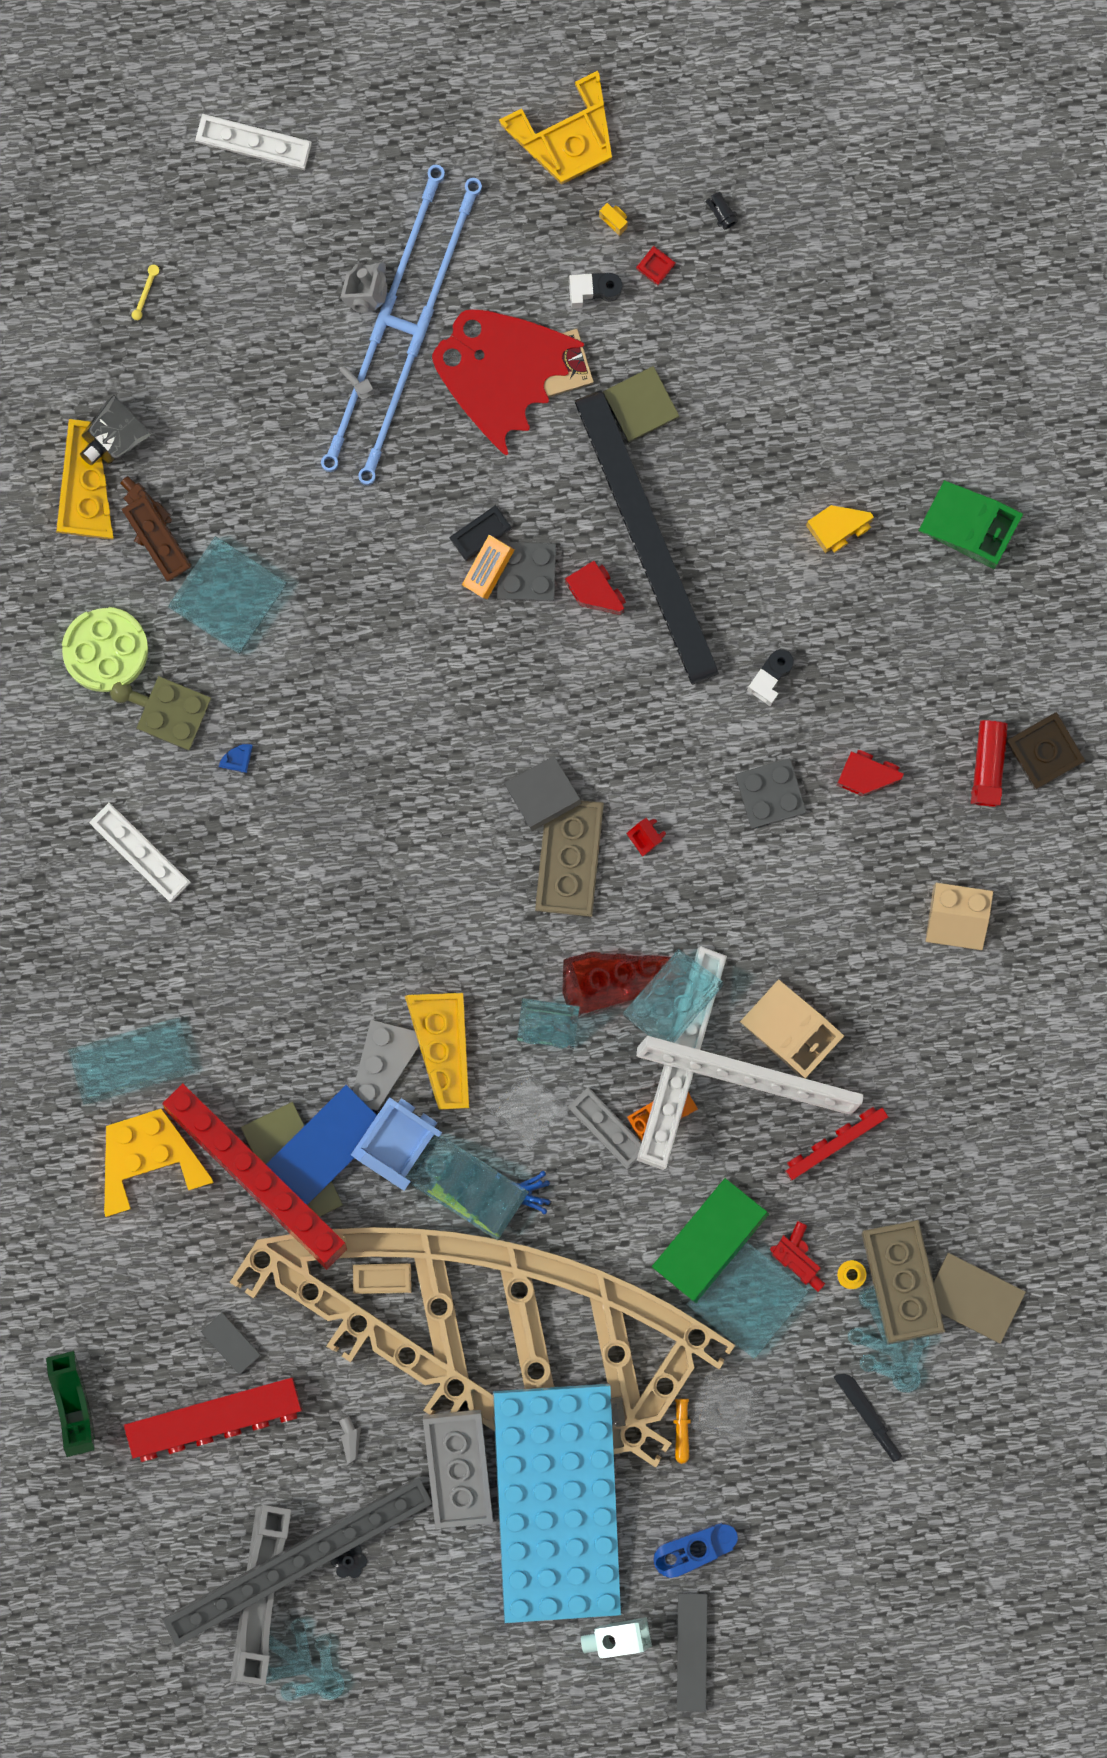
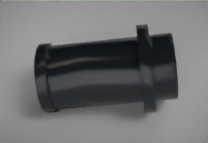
[705,192,738,230]

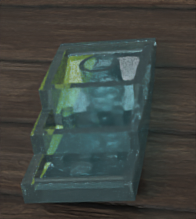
[405,1135,529,1241]

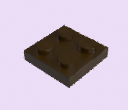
[1006,712,1085,790]

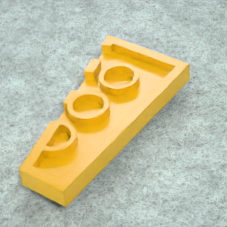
[56,419,113,540]
[405,993,469,1110]

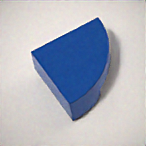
[219,744,253,773]

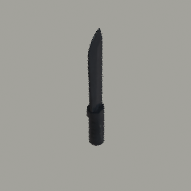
[834,1374,903,1462]

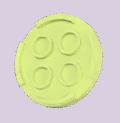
[62,607,148,692]

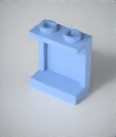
[351,1097,442,1191]

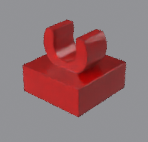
[626,818,666,857]

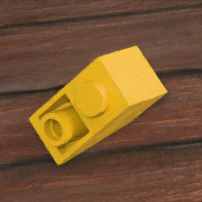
[806,505,874,553]

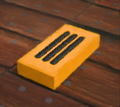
[462,535,515,600]

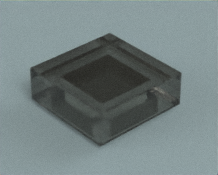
[610,1396,626,1427]

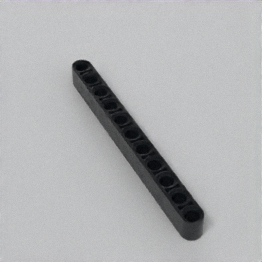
[574,390,719,685]

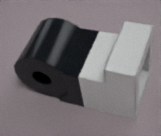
[569,273,622,308]
[747,649,794,706]

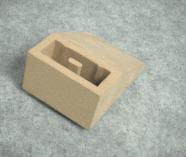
[740,979,844,1079]

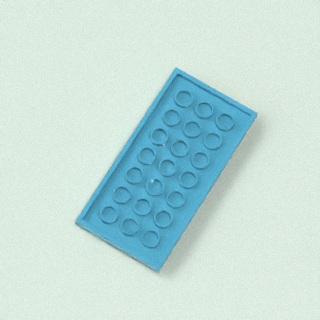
[493,1384,621,1623]

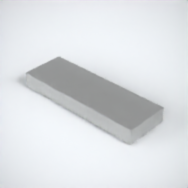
[568,1087,642,1169]

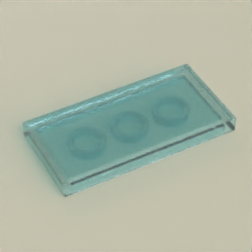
[68,1017,195,1105]

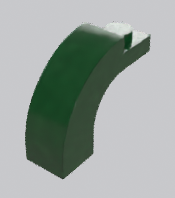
[46,1351,95,1457]

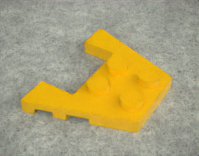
[499,71,612,185]
[104,1109,214,1217]

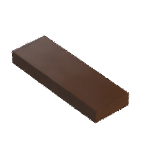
[121,493,192,582]

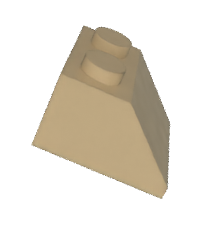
[925,883,993,950]

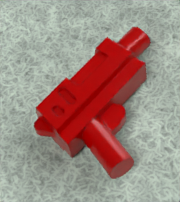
[770,1221,826,1292]

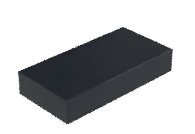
[449,505,512,561]

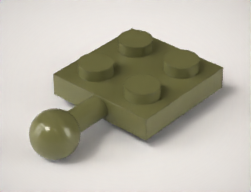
[109,676,211,751]

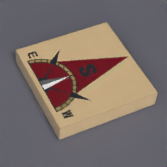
[544,329,594,398]

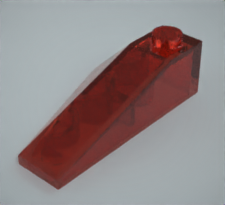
[562,952,685,1020]

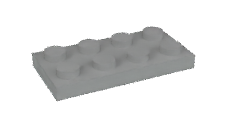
[423,1410,493,1529]

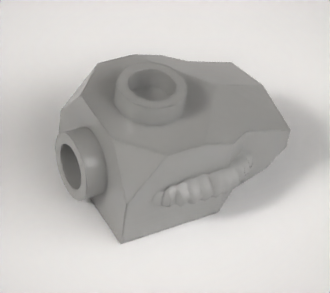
[340,262,387,313]

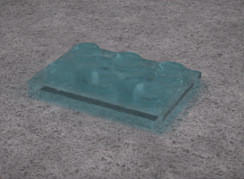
[623,949,724,1043]

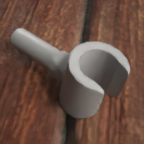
[340,366,374,399]

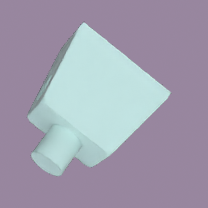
[581,1617,652,1658]

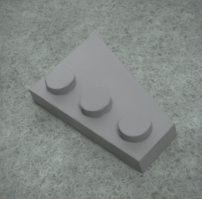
[353,1020,419,1111]

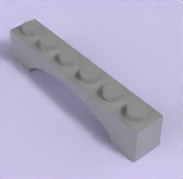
[230,1505,291,1687]

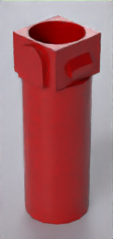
[971,720,1008,807]

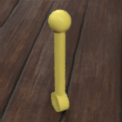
[131,265,159,320]

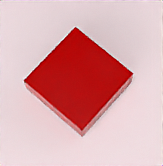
[636,246,676,286]

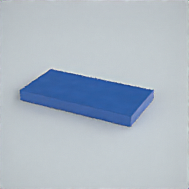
[266,1085,377,1205]

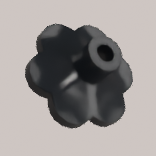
[331,1545,367,1578]

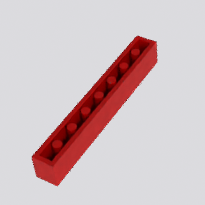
[162,1083,347,1270]

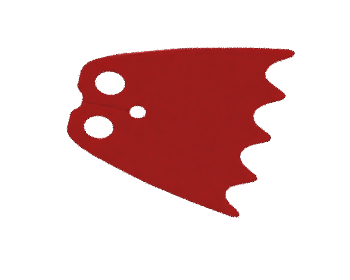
[432,309,584,455]

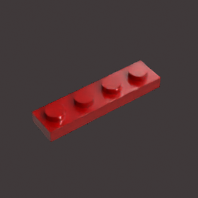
[784,1107,888,1181]

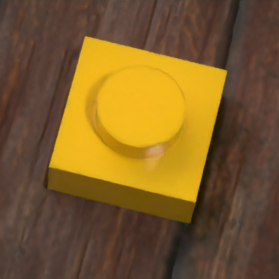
[599,203,628,236]

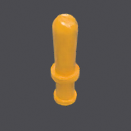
[673,1399,691,1464]

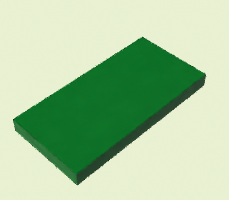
[651,1178,769,1303]

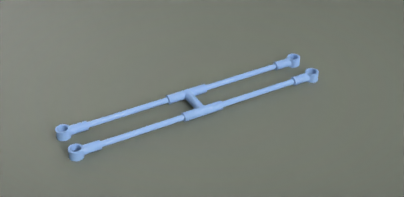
[321,165,482,486]

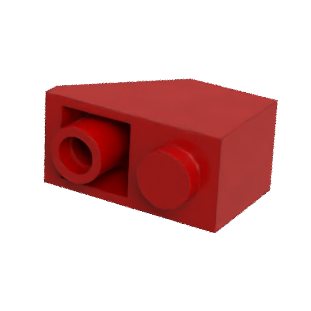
[565,561,626,615]
[836,750,904,797]

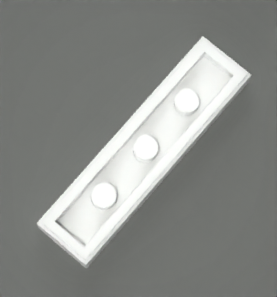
[195,114,312,170]
[89,803,191,903]

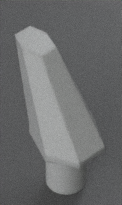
[339,1416,361,1464]

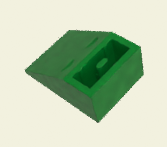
[918,480,1023,569]

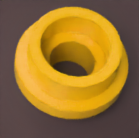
[837,1260,866,1289]

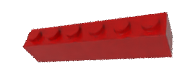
[124,1377,303,1462]

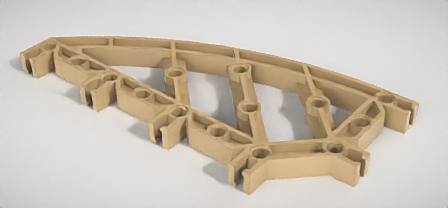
[230,1227,735,1467]

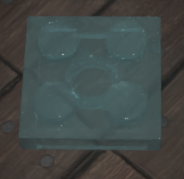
[517,998,580,1049]

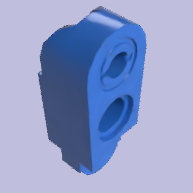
[653,1522,738,1578]

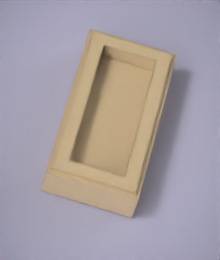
[353,1264,412,1294]

